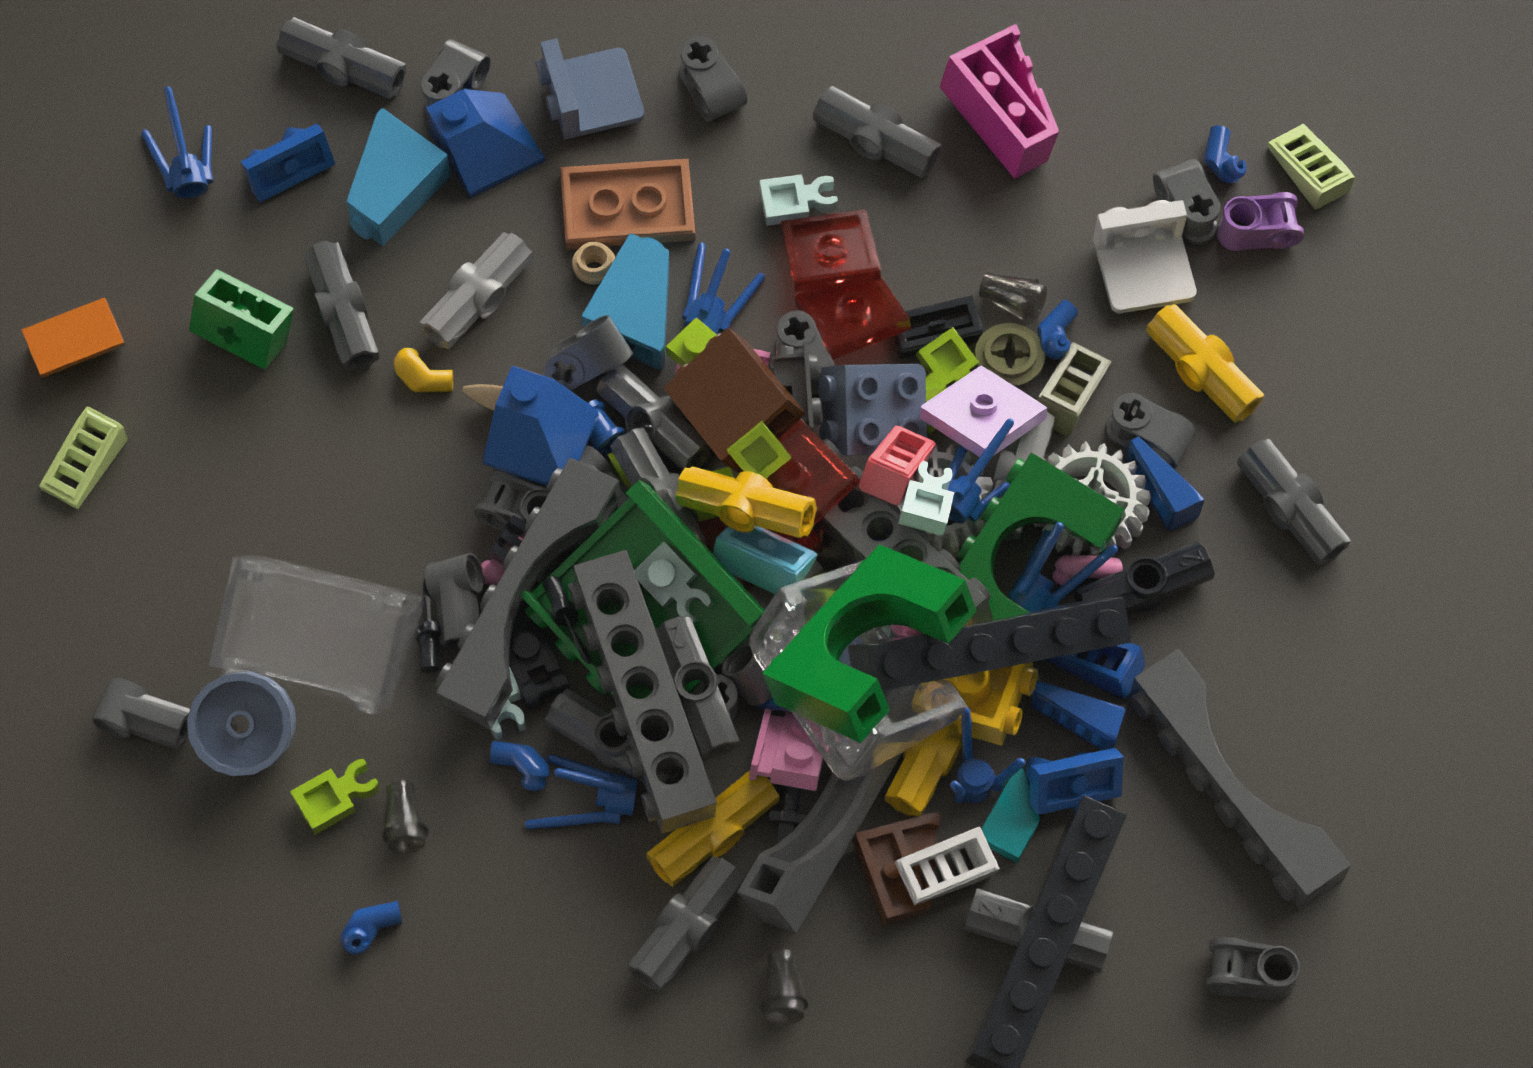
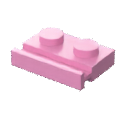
[749,708,830,791]

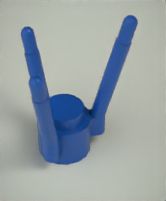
[141,86,214,199]
[682,242,765,334]
[947,418,1014,524]
[1008,522,1118,612]
[950,707,1025,804]
[524,754,638,829]

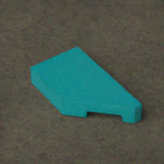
[981,768,1040,863]

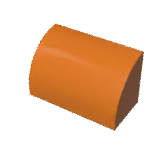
[21,297,125,378]

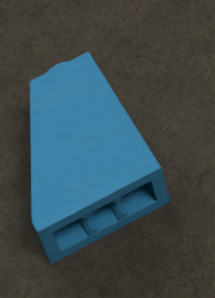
[346,108,451,246]
[582,233,670,371]

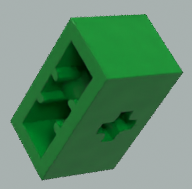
[189,269,294,370]

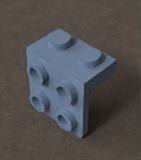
[535,38,644,140]
[818,364,927,455]

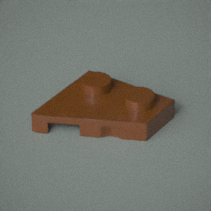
[852,811,940,925]

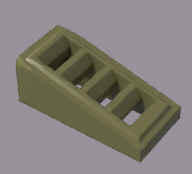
[1037,342,1112,436]

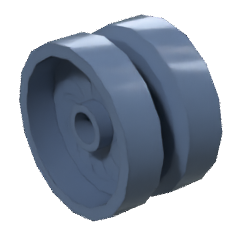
[187,671,296,776]

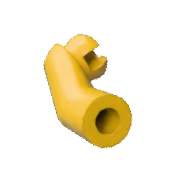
[393,348,453,392]

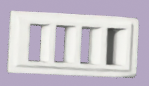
[895,826,1000,905]

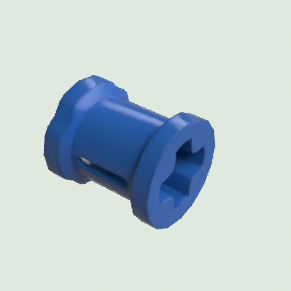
[588,399,627,458]

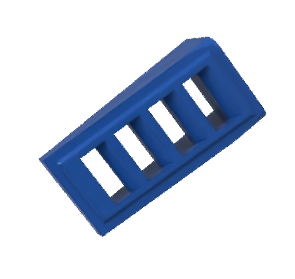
[1125,436,1205,531]
[1045,643,1145,699]
[1030,681,1126,750]

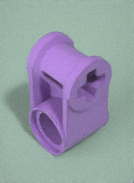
[1216,192,1304,251]

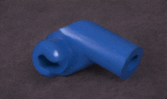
[1204,125,1247,183]
[1037,300,1078,359]
[489,741,550,791]
[341,901,402,955]

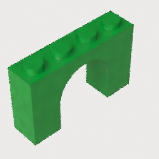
[957,452,1126,663]
[762,544,977,744]

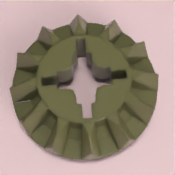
[974,323,1045,387]

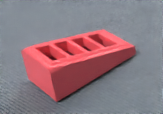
[859,425,936,505]

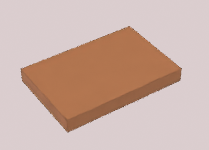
[560,158,695,250]

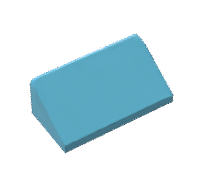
[713,526,817,600]

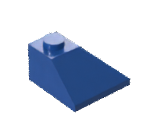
[426,89,545,198]
[482,365,599,486]

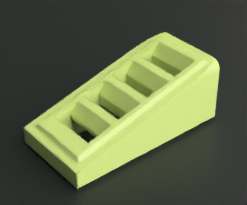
[1267,124,1355,210]
[39,406,128,509]

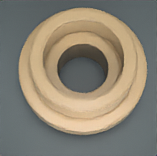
[572,242,615,284]

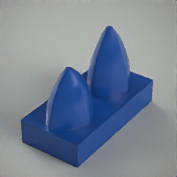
[241,123,336,202]
[1025,748,1124,815]

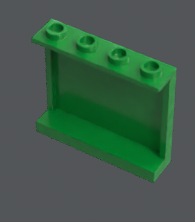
[520,480,771,731]

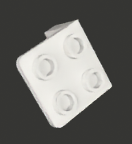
[1093,200,1197,314]

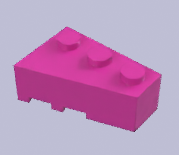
[939,24,1059,179]

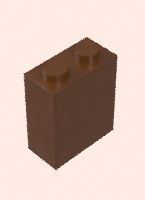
[663,327,806,473]

